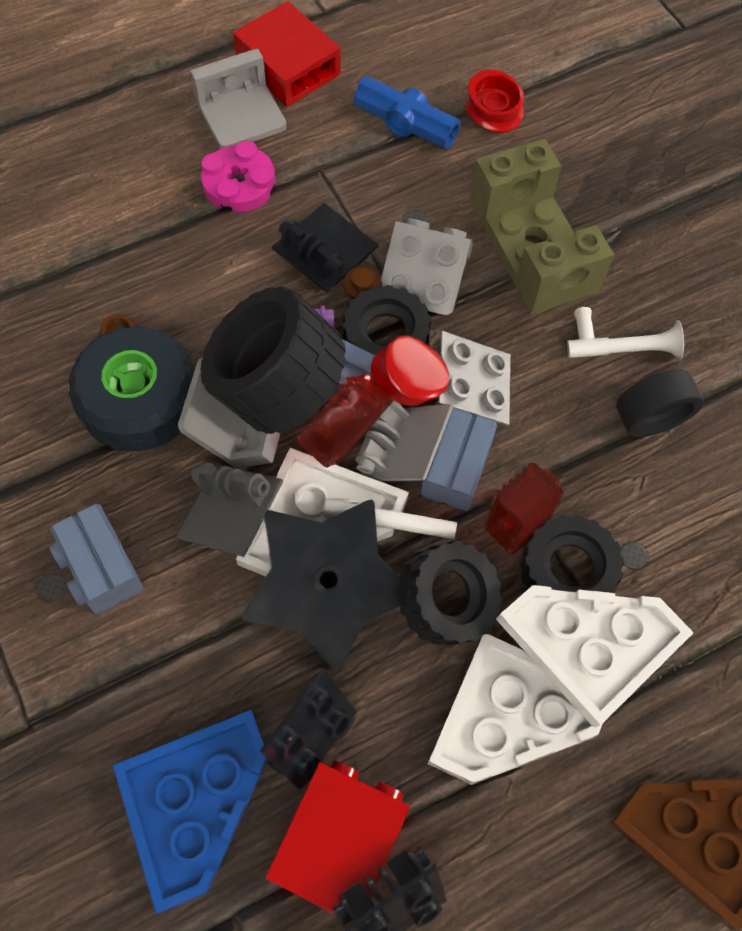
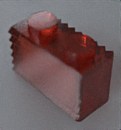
[297,374,394,468]
[485,463,564,555]

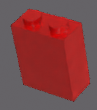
[233,1,341,107]
[265,760,410,923]

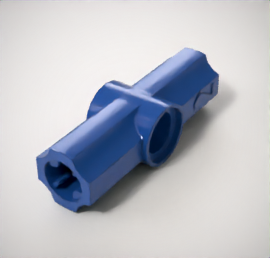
[354,76,461,149]

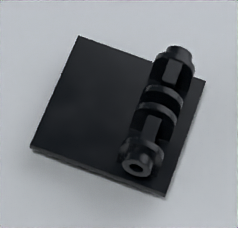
[272,203,379,292]
[260,669,357,790]
[332,846,447,931]

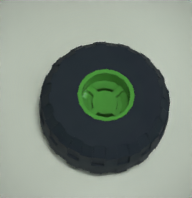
[68,326,195,452]

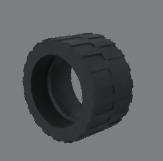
[200,286,346,434]

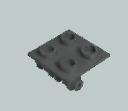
[176,462,284,557]

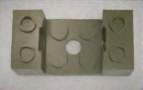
[469,139,614,315]

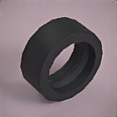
[616,369,704,437]

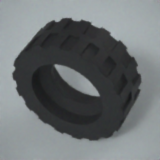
[343,285,431,355]
[520,514,624,593]
[397,541,502,645]

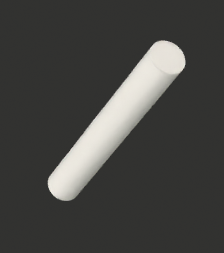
[323,499,457,540]

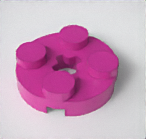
[201,141,276,212]

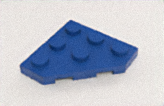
[113,710,268,914]

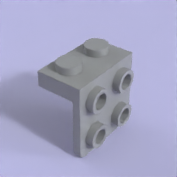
[190,48,286,149]
[381,218,473,315]
[178,358,280,468]

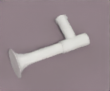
[567,307,684,361]

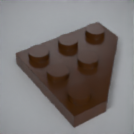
[610,779,742,931]

